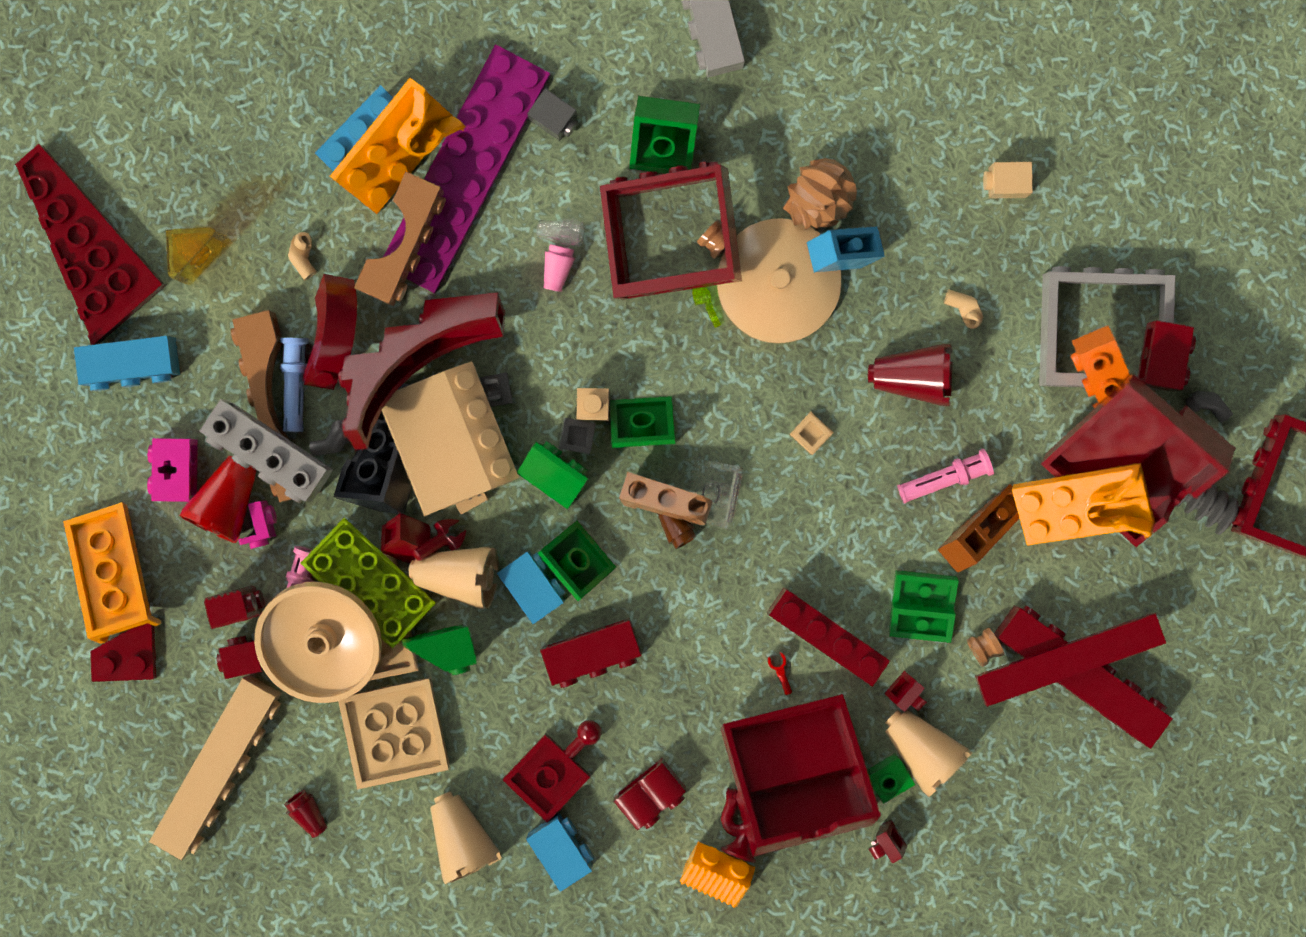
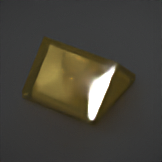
[166,227,231,286]

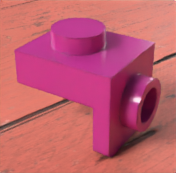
[238,500,277,549]

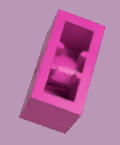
[147,438,198,502]

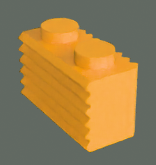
[680,841,755,908]

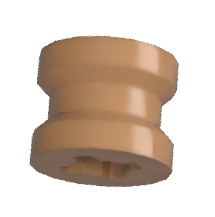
[697,220,725,260]
[967,628,1005,667]

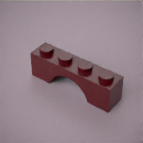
[767,587,890,687]

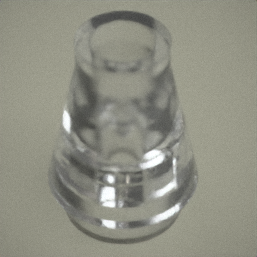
[537,218,585,249]

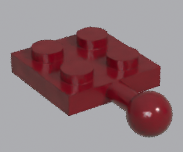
[502,720,602,823]

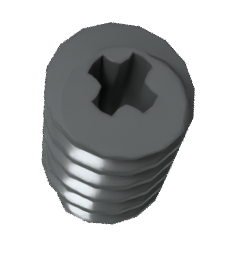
[1176,484,1239,535]

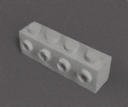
[200,399,333,503]

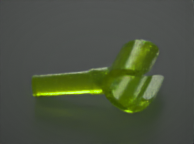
[692,287,721,328]

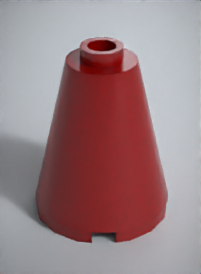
[179,456,257,543]

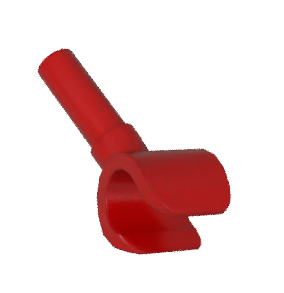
[768,652,792,695]

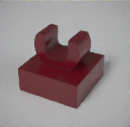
[884,671,927,712]
[869,820,907,863]

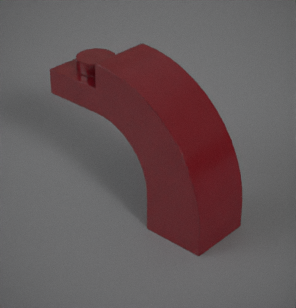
[302,274,357,390]

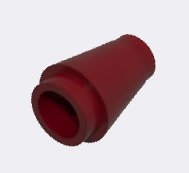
[284,790,328,838]

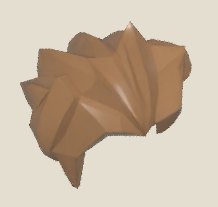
[783,158,857,230]

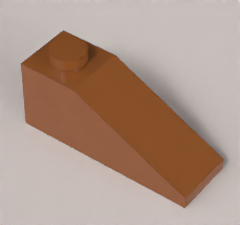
[937,484,1020,573]

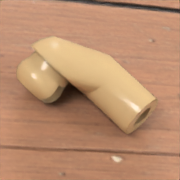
[288,232,317,281]
[944,289,983,329]

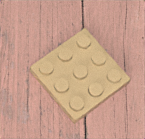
[338,677,450,790]

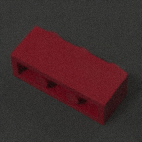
[540,618,641,688]

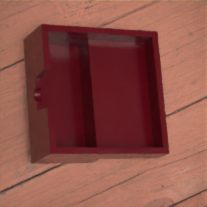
[1041,374,1235,548]
[721,694,881,857]

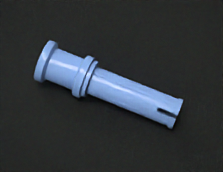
[280,338,309,432]

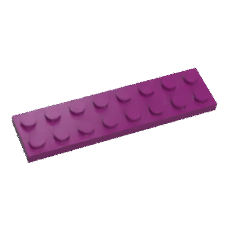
[383,44,551,294]

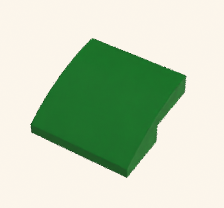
[889,570,959,643]

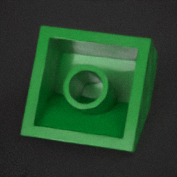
[629,95,700,174]
[401,624,477,675]

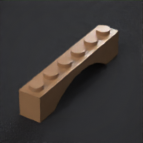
[231,310,321,502]

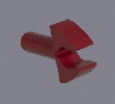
[413,519,466,561]

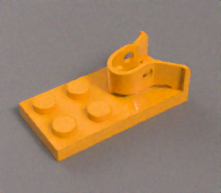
[330,78,465,214]
[1012,463,1155,546]
[63,502,161,644]

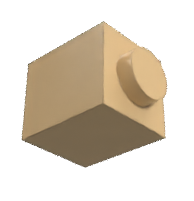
[983,162,1032,198]
[576,388,610,421]

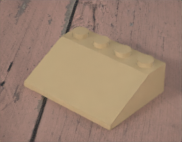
[382,361,519,516]

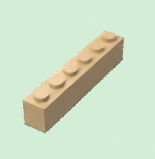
[149,675,282,860]

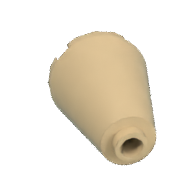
[409,547,499,609]
[885,710,972,797]
[430,792,503,884]

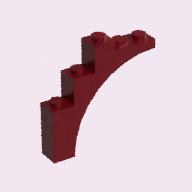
[338,292,506,450]

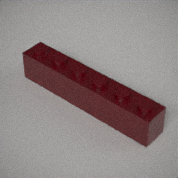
[994,605,1173,749]

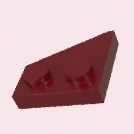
[90,623,157,682]

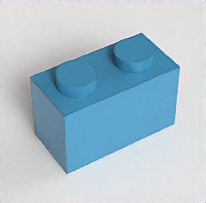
[806,227,885,273]
[497,550,566,624]
[526,813,594,892]

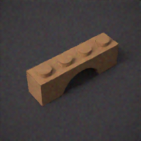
[354,172,446,306]

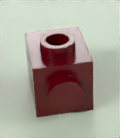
[216,635,264,679]

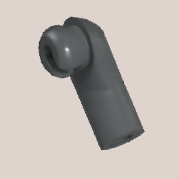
[1186,391,1233,423]
[310,420,349,457]

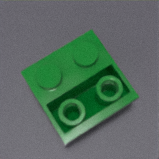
[517,441,590,510]

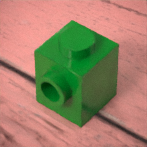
[867,753,915,804]

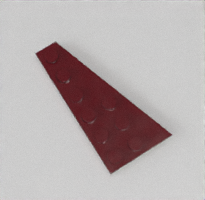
[15,144,166,345]

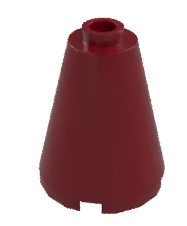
[868,343,953,406]

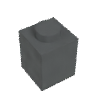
[527,88,578,141]

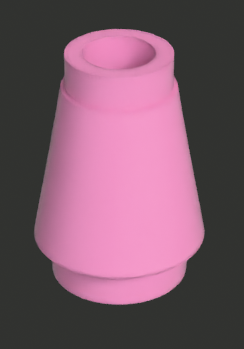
[543,244,575,292]

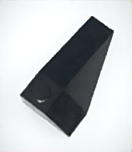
[333,384,412,514]

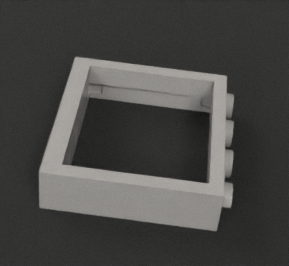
[1039,266,1175,390]

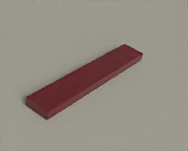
[975,613,1166,707]

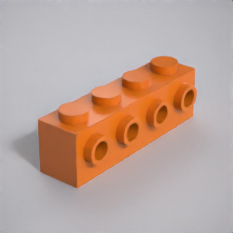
[1071,325,1130,409]

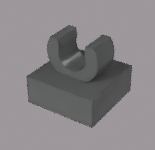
[479,372,513,407]
[558,418,596,454]

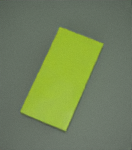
[300,517,435,649]

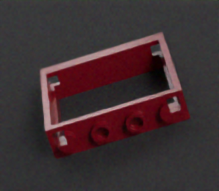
[600,161,742,300]
[1231,414,1306,559]

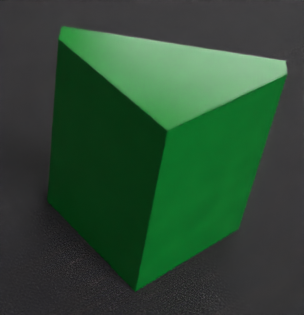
[610,396,675,448]
[538,520,617,601]

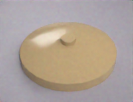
[717,218,842,343]
[254,582,382,703]

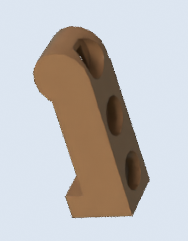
[619,472,712,525]

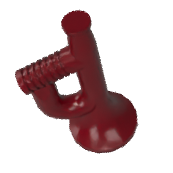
[720,788,756,863]

